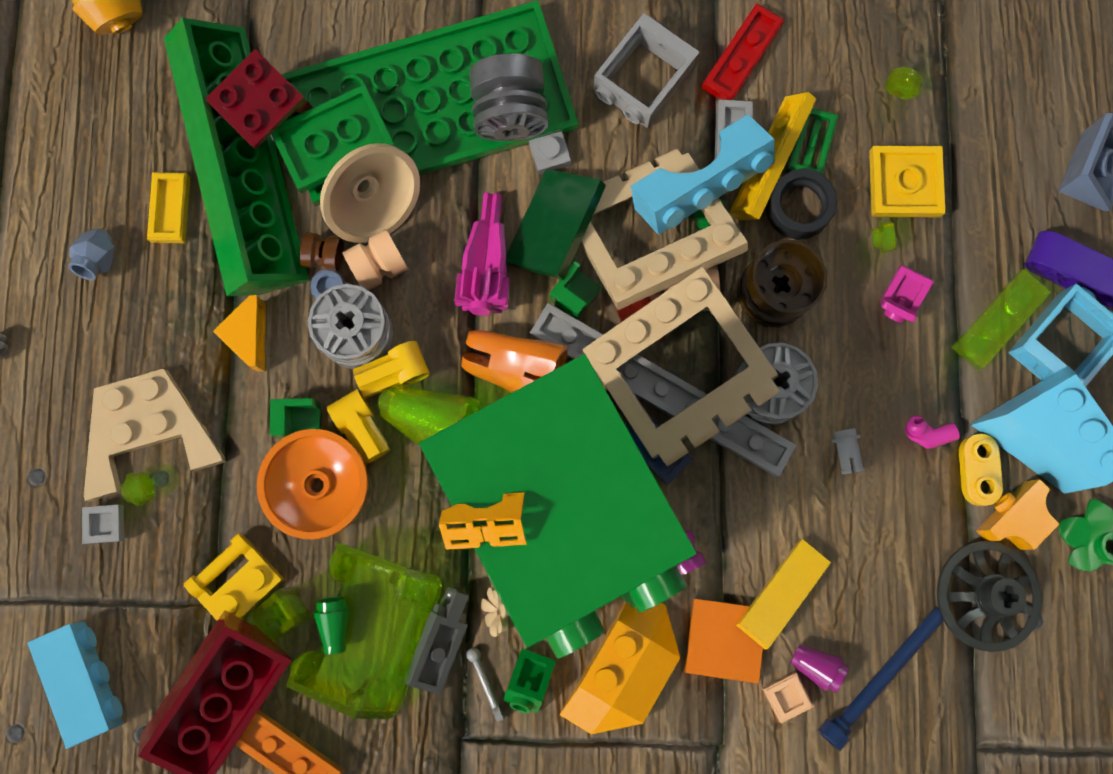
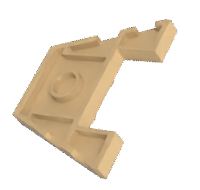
[84,369,226,502]

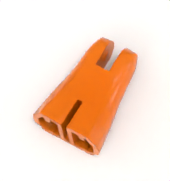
[461,330,568,393]

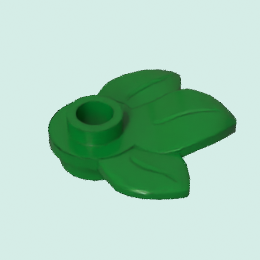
[1058,499,1113,571]

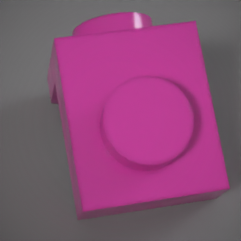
[879,264,934,323]

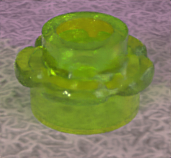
[872,220,896,255]
[121,472,155,506]

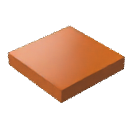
[684,598,763,684]

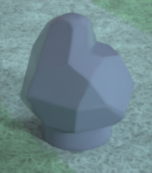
[68,229,114,280]

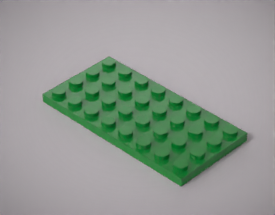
[281,0,579,206]

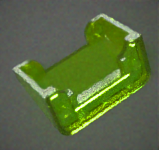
[286,542,442,720]

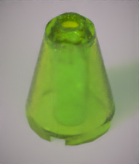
[378,385,482,447]

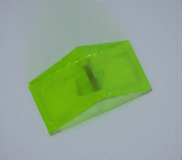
[244,587,313,643]

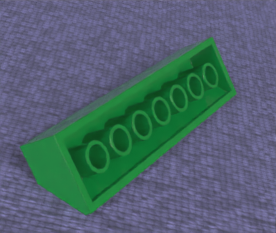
[164,17,309,296]

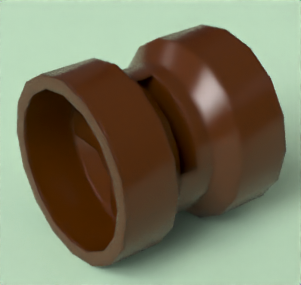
[300,232,344,272]

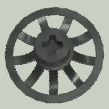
[937,541,1041,652]

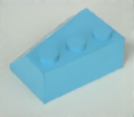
[970,366,1113,494]

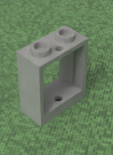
[593,13,699,128]

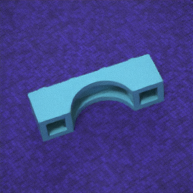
[630,114,775,235]

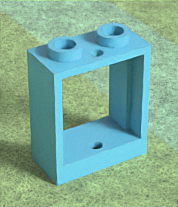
[1008,284,1113,387]

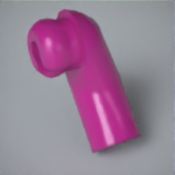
[905,415,960,449]

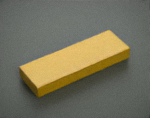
[736,539,831,649]

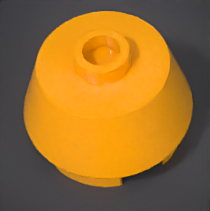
[72,0,143,34]

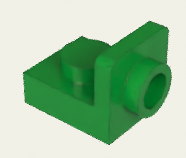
[504,648,556,714]

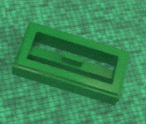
[786,108,839,175]

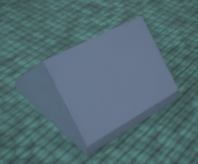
[1058,113,1113,211]

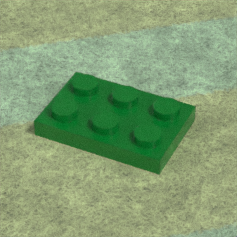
[271,84,395,194]

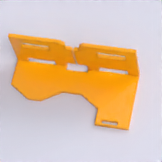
[439,492,527,550]

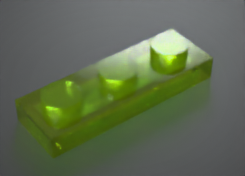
[951,269,1051,371]

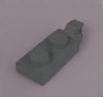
[403,587,469,695]

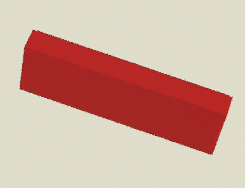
[702,3,785,100]

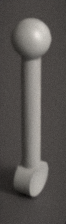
[466,648,504,722]

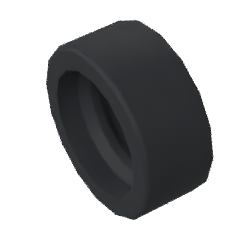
[766,169,837,240]

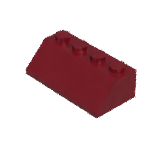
[138,610,292,774]

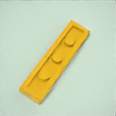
[729,92,816,220]

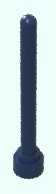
[817,607,943,751]

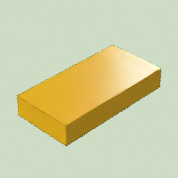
[147,172,191,243]

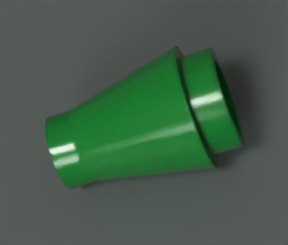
[313,597,350,654]

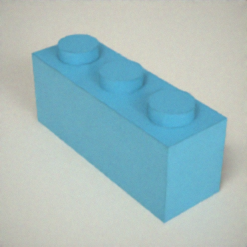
[27,622,123,749]

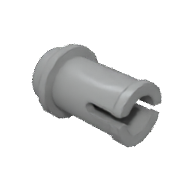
[832,428,865,474]

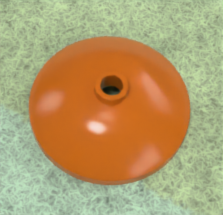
[257,429,368,540]

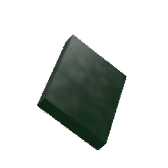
[506,169,606,280]

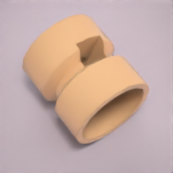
[342,229,408,291]

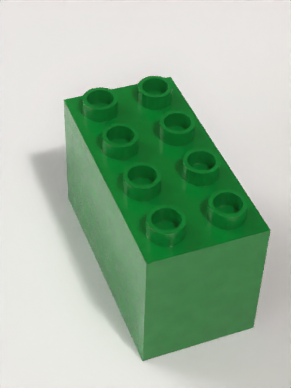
[418,354,697,659]

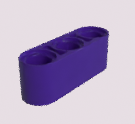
[1024,231,1113,307]

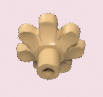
[481,587,510,637]

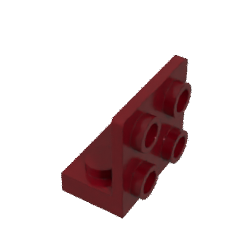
[206,49,313,148]

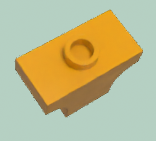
[976,479,1059,550]

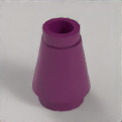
[790,644,849,693]

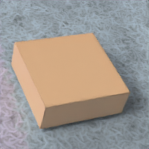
[762,672,814,724]

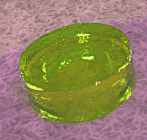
[885,67,923,99]

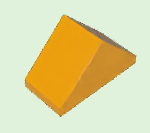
[213,295,266,372]

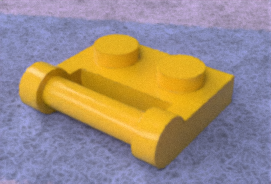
[183,532,285,621]

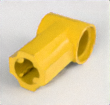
[353,341,430,399]
[326,389,391,465]

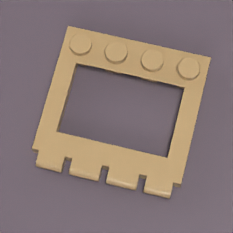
[580,149,748,310]
[582,266,780,467]

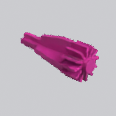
[454,192,510,316]

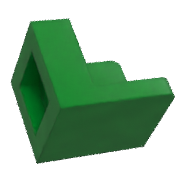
[549,261,601,320]
[270,398,321,439]

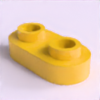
[959,434,1003,506]

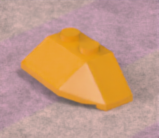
[560,602,680,734]

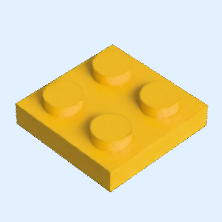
[869,146,945,217]

